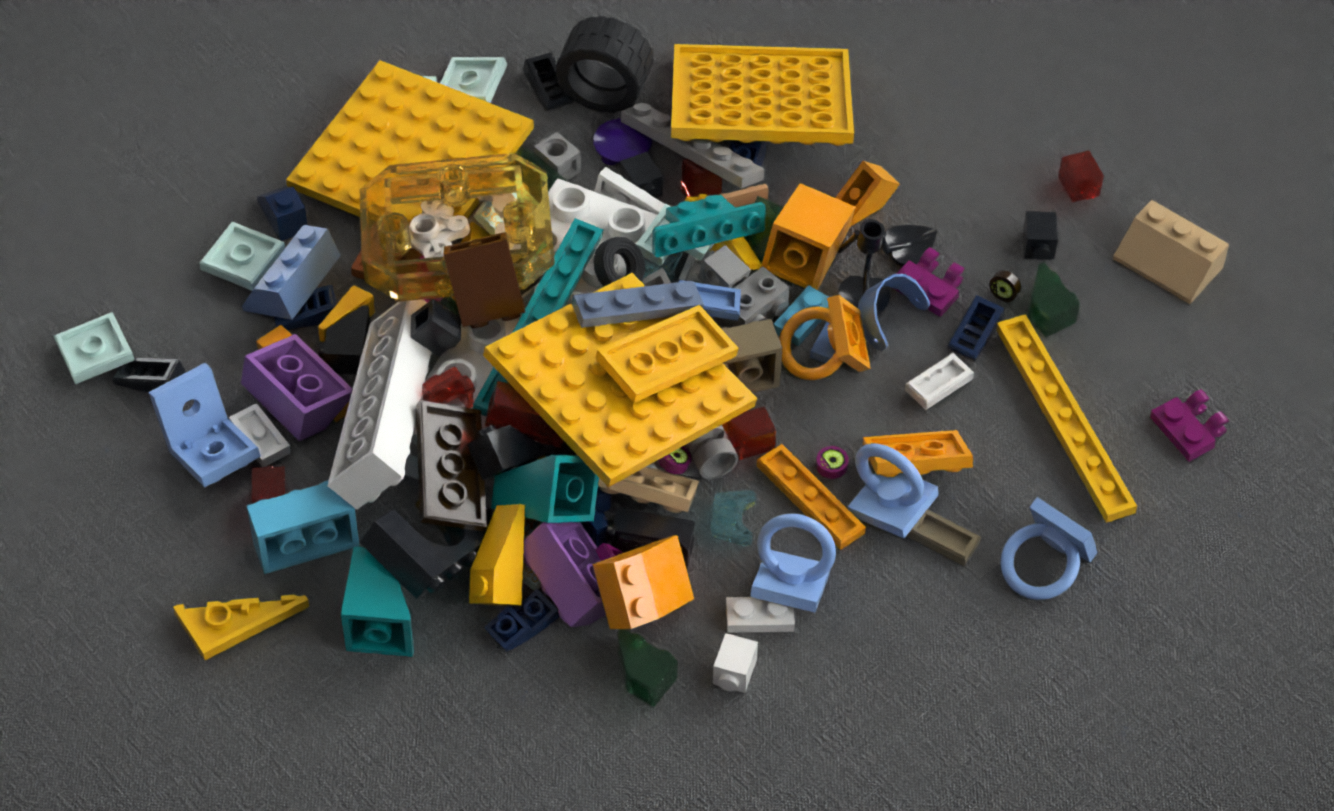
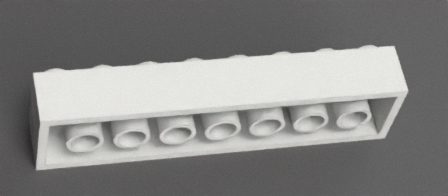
[327,291,433,509]

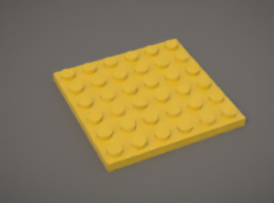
[671,44,854,146]
[286,60,534,231]
[483,273,757,487]

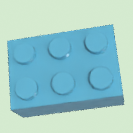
[247,480,360,574]

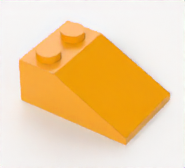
[592,535,694,629]

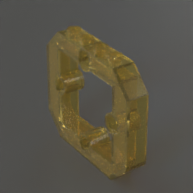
[359,153,555,302]

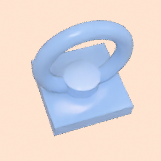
[848,443,939,538]
[1000,497,1098,600]
[750,514,836,613]

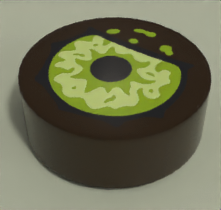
[989,270,1022,302]

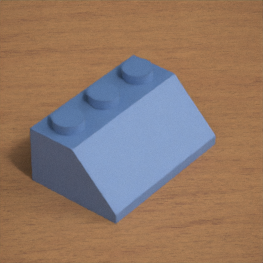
[241,225,341,320]

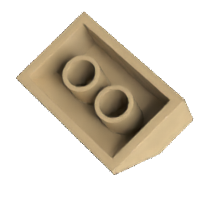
[1113,200,1229,304]

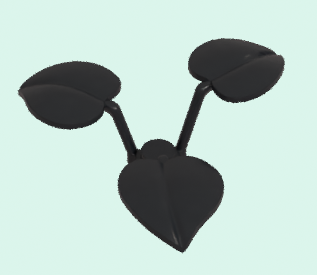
[837,219,938,316]

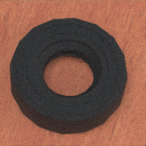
[593,237,645,287]

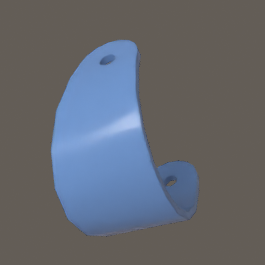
[858,274,930,351]

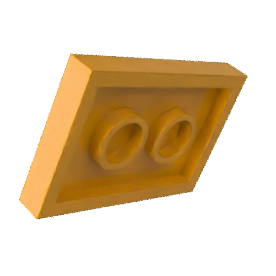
[863,430,973,477]

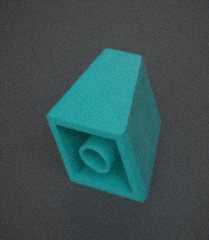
[491,455,599,523]
[341,546,414,657]

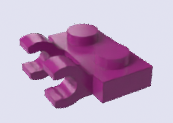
[893,247,965,317]
[1150,389,1229,462]

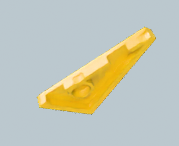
[173,594,309,660]

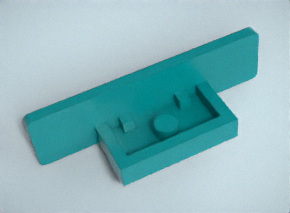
[652,195,766,258]

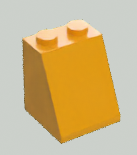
[761,183,856,290]

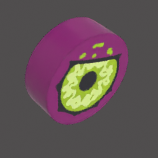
[658,446,692,474]
[816,446,849,479]

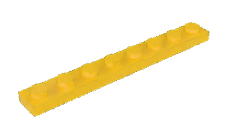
[996,314,1137,523]

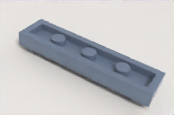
[571,281,704,328]

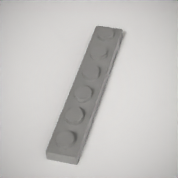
[621,103,765,189]

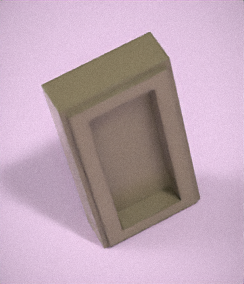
[907,509,981,566]

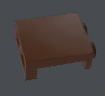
[444,232,525,329]

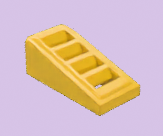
[318,285,375,341]

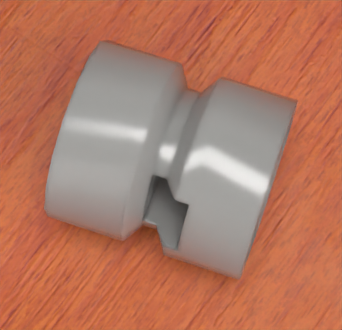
[686,425,739,479]

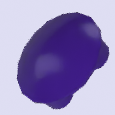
[593,118,652,165]

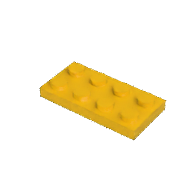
[595,305,739,403]

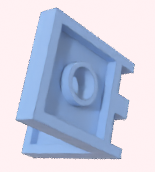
[148,363,261,487]

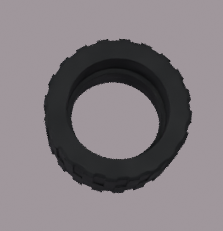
[555,16,654,113]

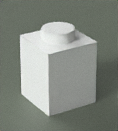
[713,633,758,693]

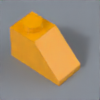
[835,161,900,227]

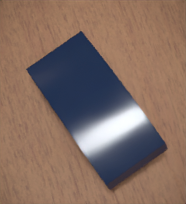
[484,589,560,652]

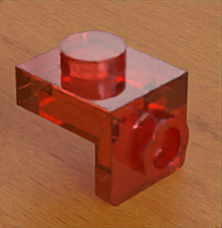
[422,366,475,408]

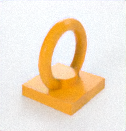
[779,295,871,380]

